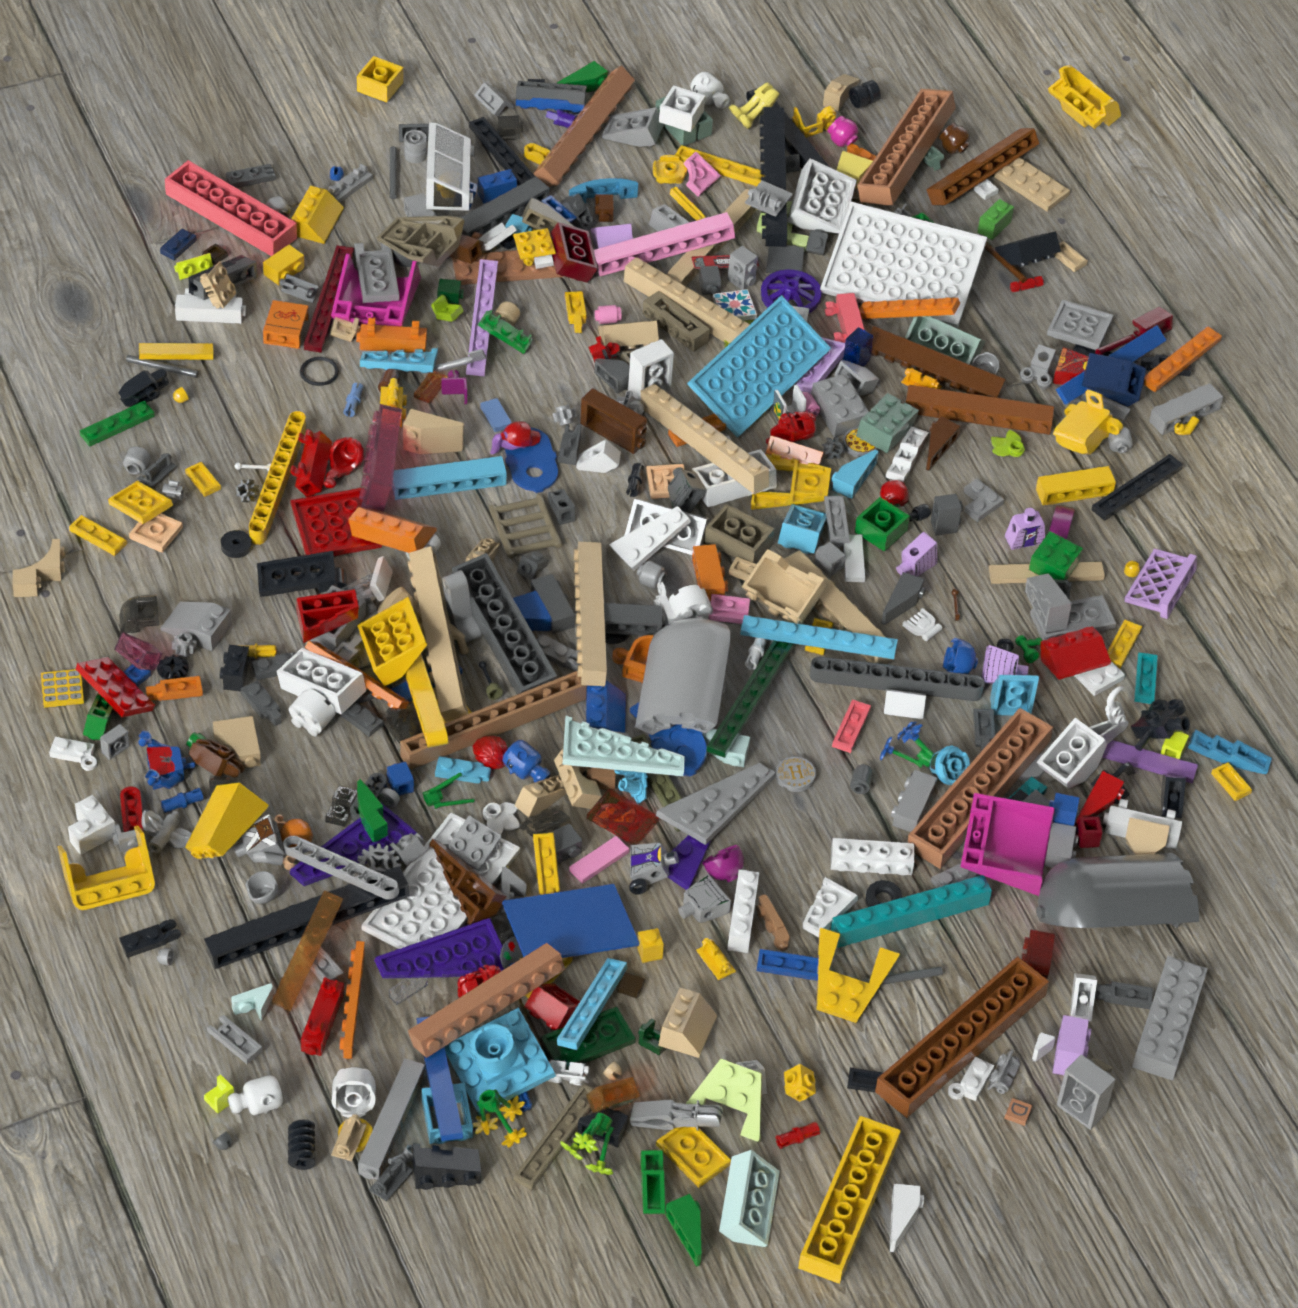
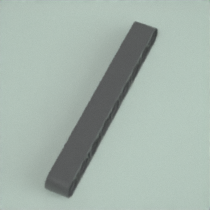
[809,657,985,701]

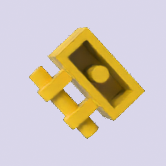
[380,378,407,427]

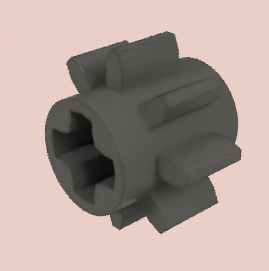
[821,437,845,460]
[236,479,260,502]

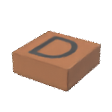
[1004,1098,1032,1126]

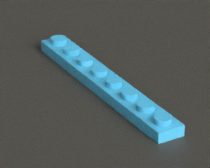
[740,615,898,659]

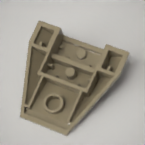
[377,216,465,267]

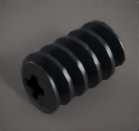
[288,1119,315,1170]

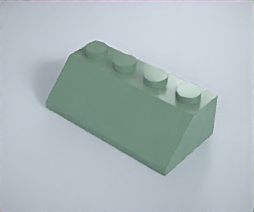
[905,316,986,365]

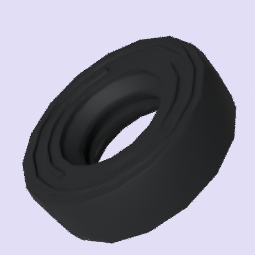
[865,880,902,907]

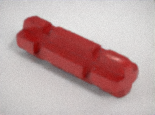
[1010,276,1044,292]

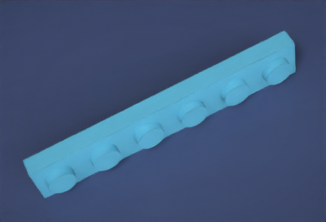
[557,958,627,1050]

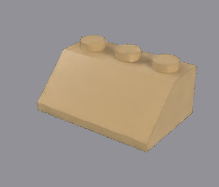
[598,321,659,349]
[659,988,717,1058]

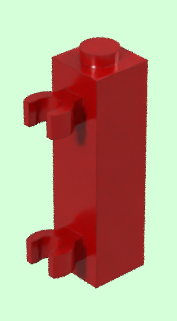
[290,429,332,497]
[301,977,344,1056]

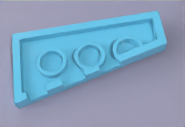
[360,348,438,373]

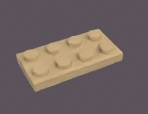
[994,157,1070,212]

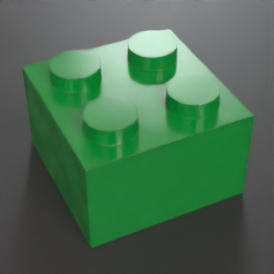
[855,497,910,552]
[1028,531,1083,580]

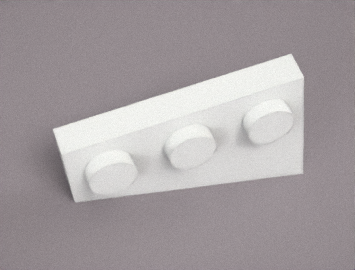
[803,877,858,937]

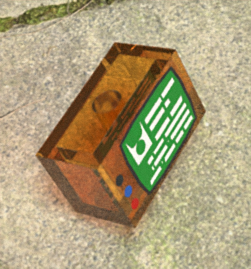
[586,1077,640,1113]

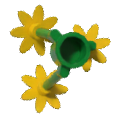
[472,1089,527,1148]

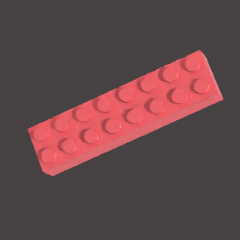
[165,160,297,256]

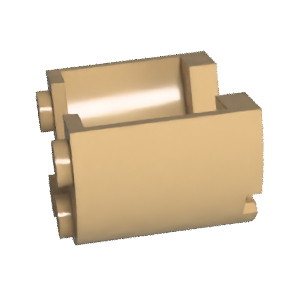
[742,549,828,624]

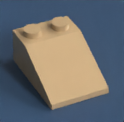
[403,409,464,454]

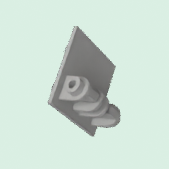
[745,180,793,217]
[447,816,502,870]

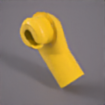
[1174,416,1200,435]

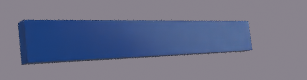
[1055,325,1166,405]
[416,1016,463,1141]

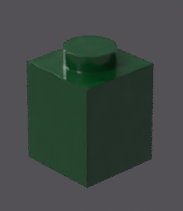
[437,278,464,305]

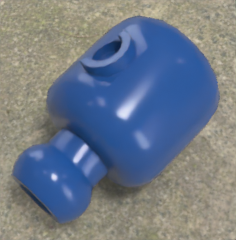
[502,740,551,783]

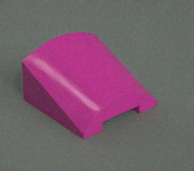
[331,254,421,329]
[961,793,1055,896]

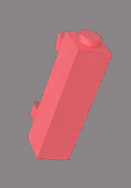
[824,293,867,353]

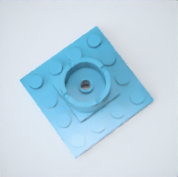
[444,1008,556,1115]

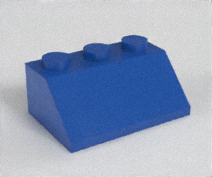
[586,681,626,733]

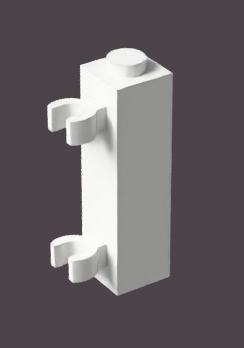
[175,288,246,324]
[1102,799,1182,849]

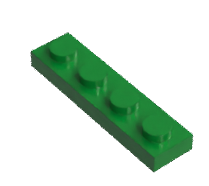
[79,401,154,447]

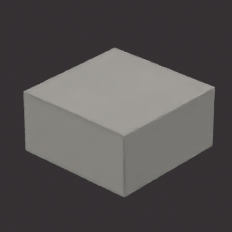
[100,724,129,760]

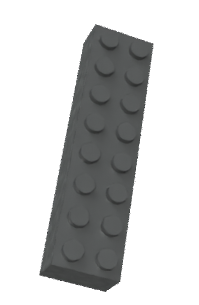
[452,553,557,695]

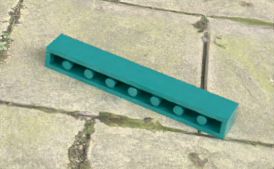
[830,875,992,948]

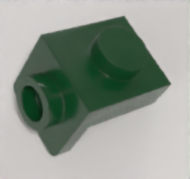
[638,1018,667,1056]

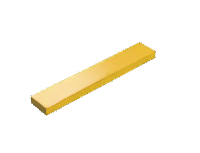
[675,145,764,186]

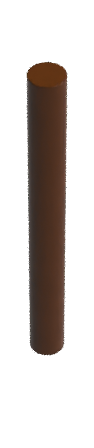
[984,241,1027,283]

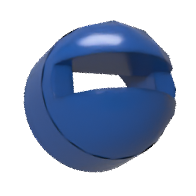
[330,166,344,181]

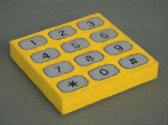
[41,669,84,708]

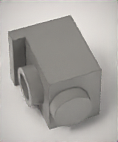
[390,833,426,866]

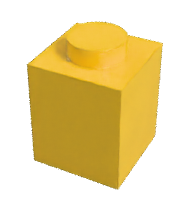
[637,928,664,963]

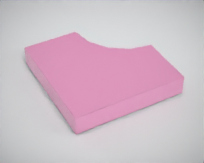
[684,152,721,197]

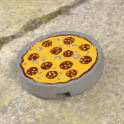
[843,427,878,457]

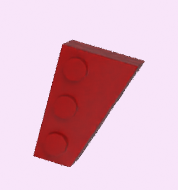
[296,589,359,643]

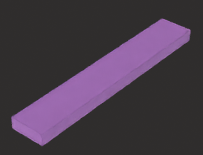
[1102,740,1198,783]

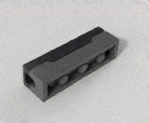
[188,255,257,300]

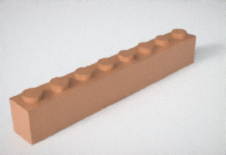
[408,943,565,1058]

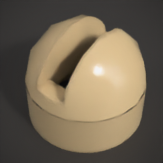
[603,1061,622,1081]

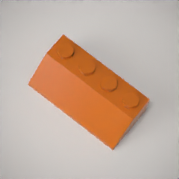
[348,507,437,553]

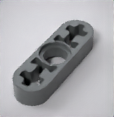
[350,773,387,821]

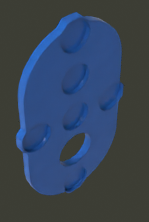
[504,427,558,493]
[649,724,707,777]

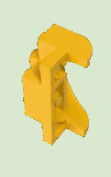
[1048,65,1121,129]

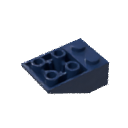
[1082,353,1146,407]

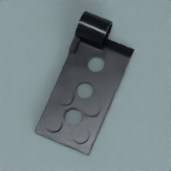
[257,551,348,597]

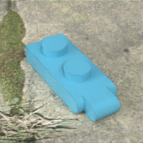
[435,756,491,783]

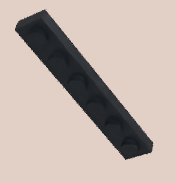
[469,117,535,186]
[1091,454,1183,521]

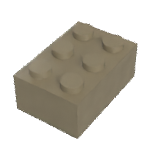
[704,504,774,564]

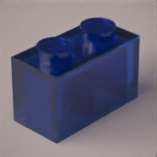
[843,327,873,367]

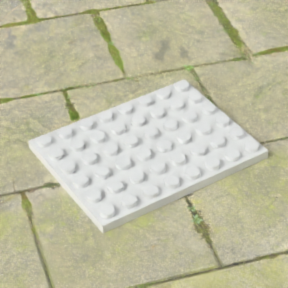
[820,202,987,328]

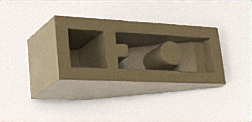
[522,197,575,233]

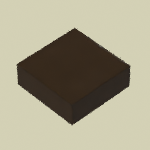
[202,243,228,265]
[618,972,645,999]

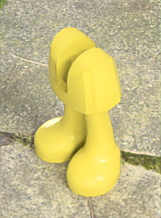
[728,82,779,129]

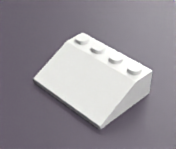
[787,159,857,233]

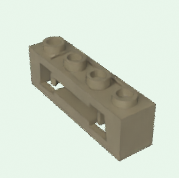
[643,291,710,352]

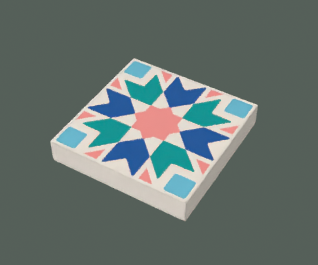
[713,289,757,320]

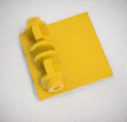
[513,228,556,266]

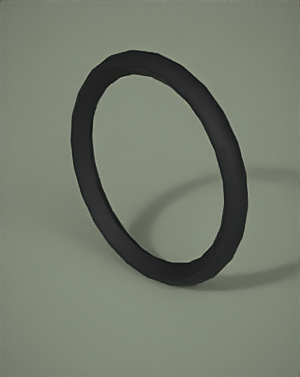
[300,357,339,386]

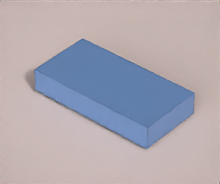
[480,398,512,432]

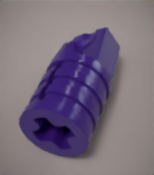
[546,109,577,128]

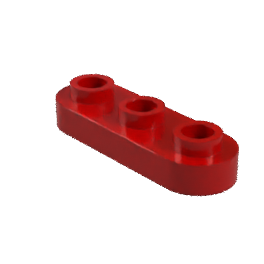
[120,786,144,832]

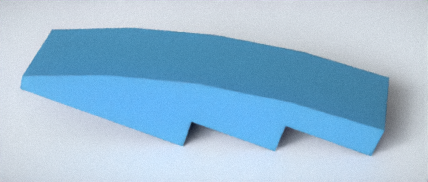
[1188,730,1272,775]

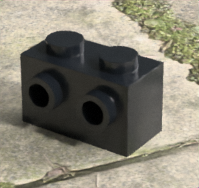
[220,644,250,692]

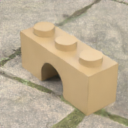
[554,749,602,809]

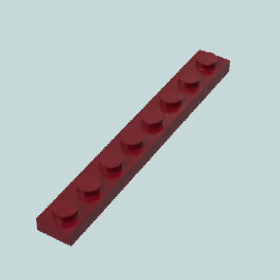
[304,245,354,353]

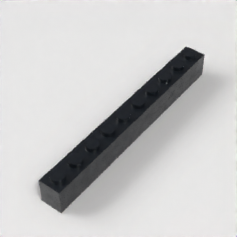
[759,107,787,247]
[204,866,410,969]

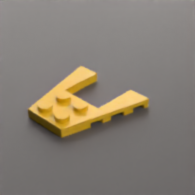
[751,453,831,510]
[816,927,900,1023]

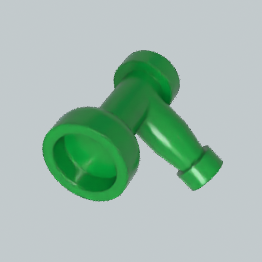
[1015,635,1042,663]

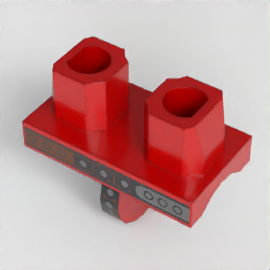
[588,336,620,362]

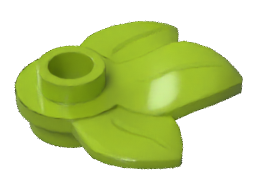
[991,430,1025,457]

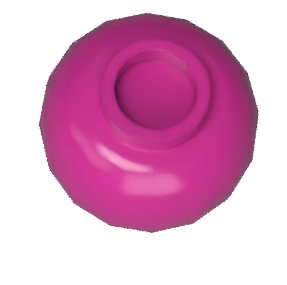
[827,116,858,147]

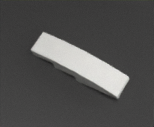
[886,426,929,482]

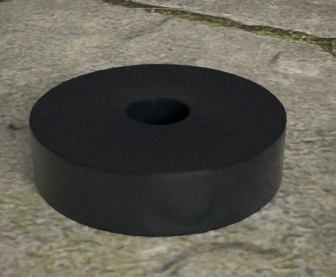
[221,530,252,558]

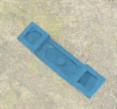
[569,178,638,203]

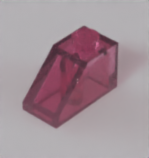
[114,632,163,670]

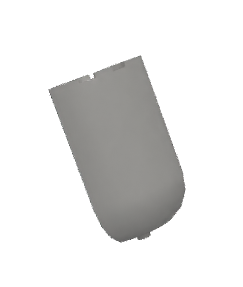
[635,618,730,735]

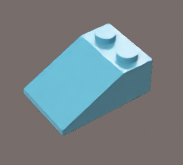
[778,504,826,554]
[990,675,1039,716]

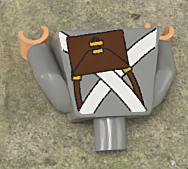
[234,814,296,871]

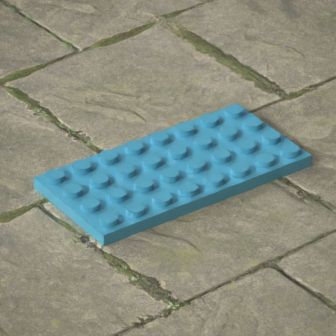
[687,295,831,438]

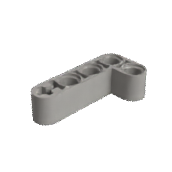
[442,570,481,643]

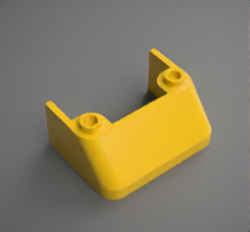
[57,826,155,910]

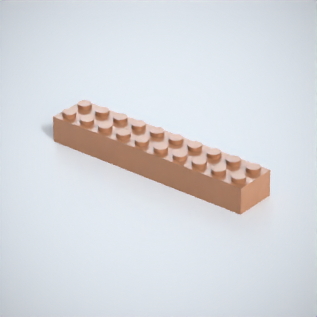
[857,89,956,206]
[908,708,1053,869]

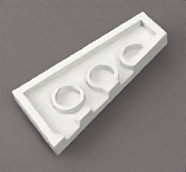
[609,506,691,571]

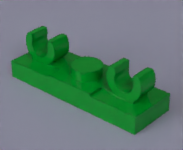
[478,310,533,354]

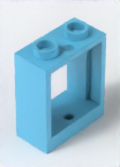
[422,1083,473,1144]

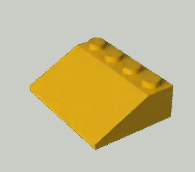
[357,597,427,687]

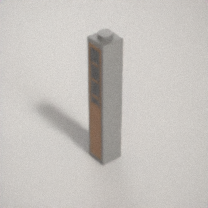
[358,1058,425,1180]

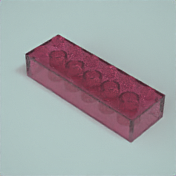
[359,404,402,512]

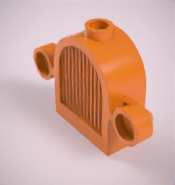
[612,635,654,683]

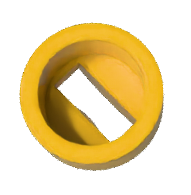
[173,387,189,403]
[1124,560,1140,577]

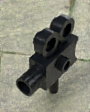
[1130,699,1190,751]

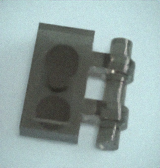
[520,807,572,837]

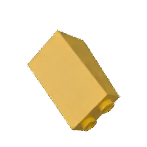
[185,783,269,859]

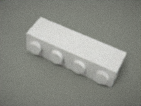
[727,869,759,953]

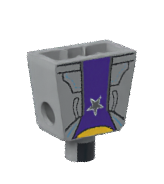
[630,843,679,888]

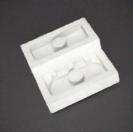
[479,223,517,251]

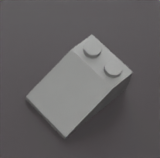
[602,107,664,147]
[161,601,232,651]

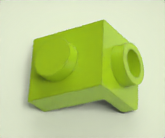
[431,295,463,322]

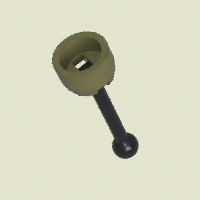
[479,661,503,700]

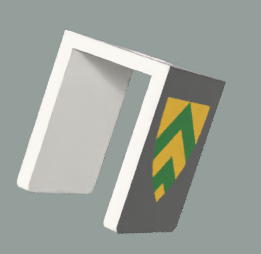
[772,385,806,422]

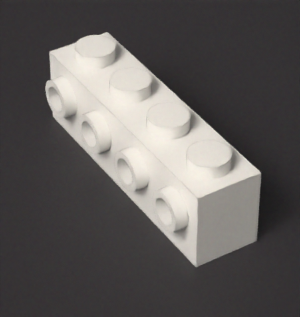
[831,838,914,875]

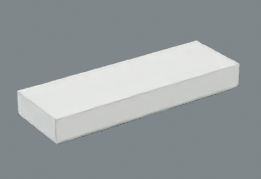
[843,535,865,582]
[369,556,393,601]

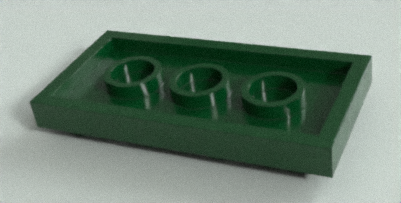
[541,1006,636,1070]

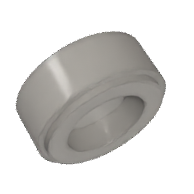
[379,788,400,808]

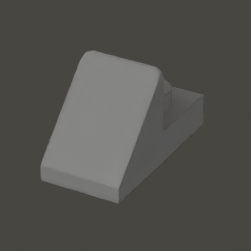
[501,867,526,913]

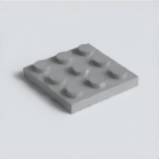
[1047,299,1114,350]

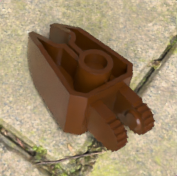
[189,739,246,778]

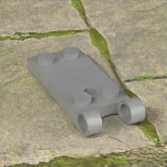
[354,243,399,303]

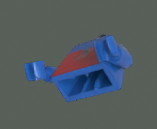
[138,730,195,790]

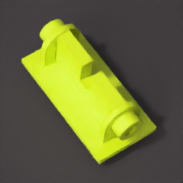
[174,253,213,280]

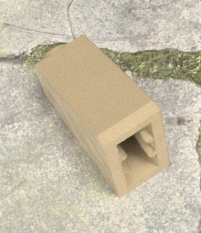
[213,716,261,768]

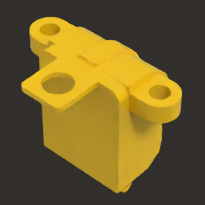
[1053,390,1123,455]

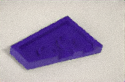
[667,835,711,890]

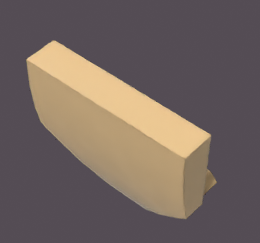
[1125,818,1170,855]

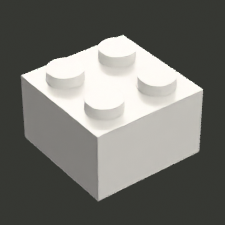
[659,85,705,132]

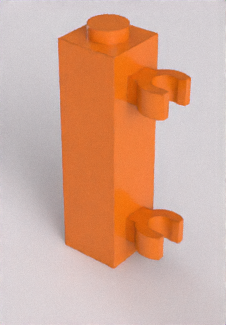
[356,318,427,353]

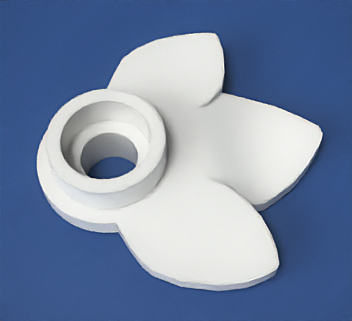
[483,802,520,835]

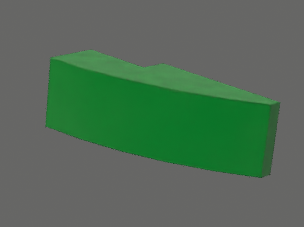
[357,779,388,843]
[640,1150,665,1214]

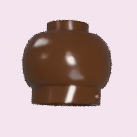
[939,122,970,154]

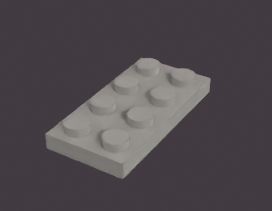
[1030,595,1116,641]

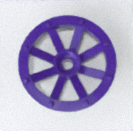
[760,269,821,314]

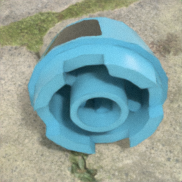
[930,746,970,785]

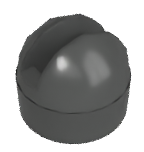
[213,1131,232,1150]

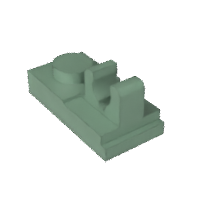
[922,146,944,171]

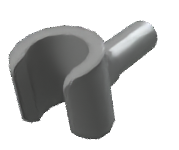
[388,1145,413,1164]

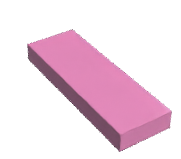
[569,836,629,884]

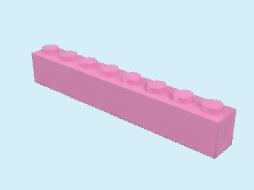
[594,212,735,276]

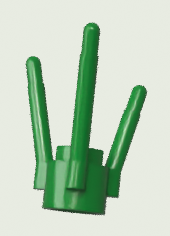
[422,773,475,809]

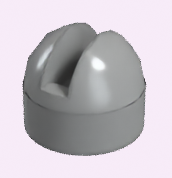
[157,948,174,966]

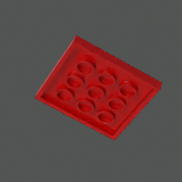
[290,487,382,556]

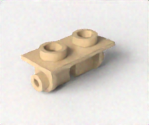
[331,1114,366,1161]

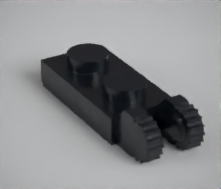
[119,919,181,958]

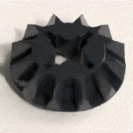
[157,654,189,680]

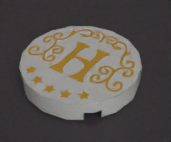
[776,756,816,792]

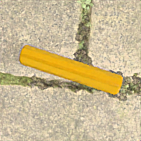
[670,187,706,221]

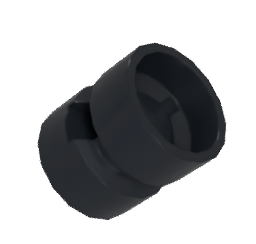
[849,80,881,109]

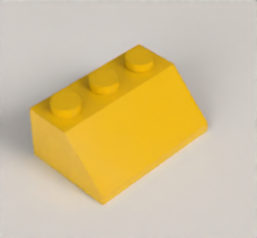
[291,185,344,244]

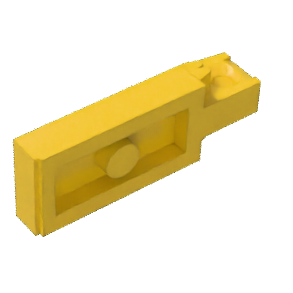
[564,291,586,333]

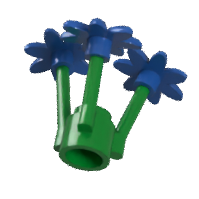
[880,721,935,768]

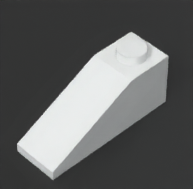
[889,1184,924,1252]

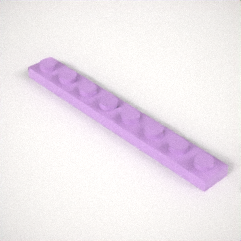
[466,259,498,376]

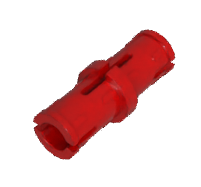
[775,1122,820,1149]

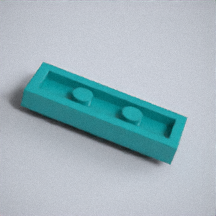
[1134,652,1158,704]

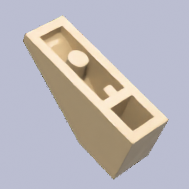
[823,74,860,111]

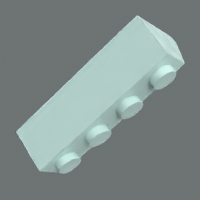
[719,1150,780,1247]

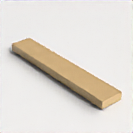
[989,562,1105,584]

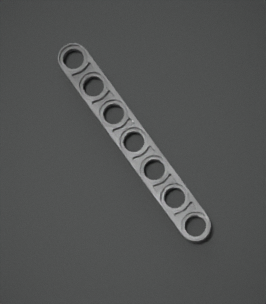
[283,836,399,899]

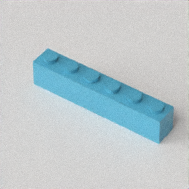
[391,456,507,500]

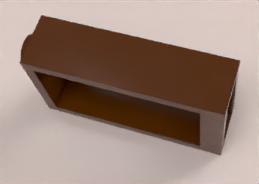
[580,388,647,454]

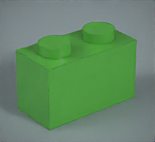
[977,199,1014,240]

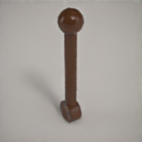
[951,589,960,621]

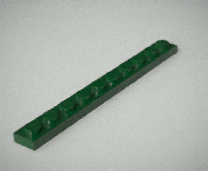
[706,640,796,758]

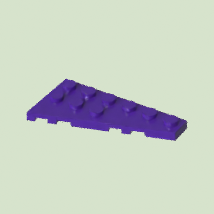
[290,802,423,886]
[374,918,504,979]

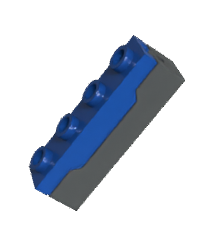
[516,81,586,113]

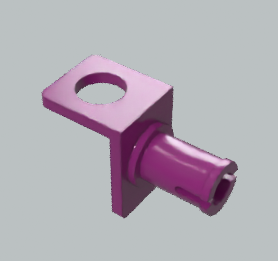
[441,370,467,404]

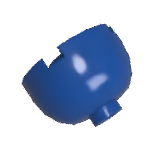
[943,638,978,674]

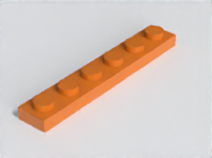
[859,297,960,319]
[1143,326,1222,392]
[305,641,409,710]
[340,941,365,1059]

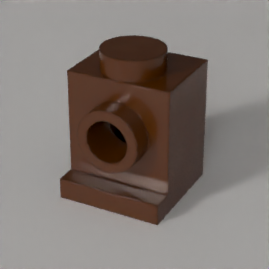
[595,194,614,222]

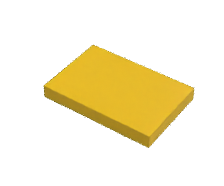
[108,481,173,524]
[656,1127,731,1188]

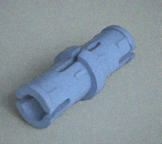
[343,382,364,417]

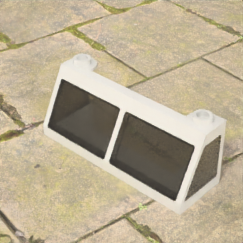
[426,123,474,210]

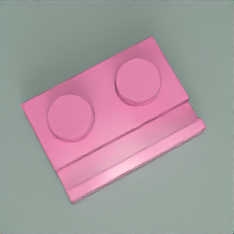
[709,594,750,624]

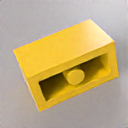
[263,245,304,286]

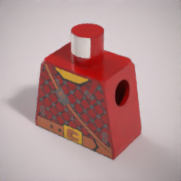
[1053,348,1088,385]

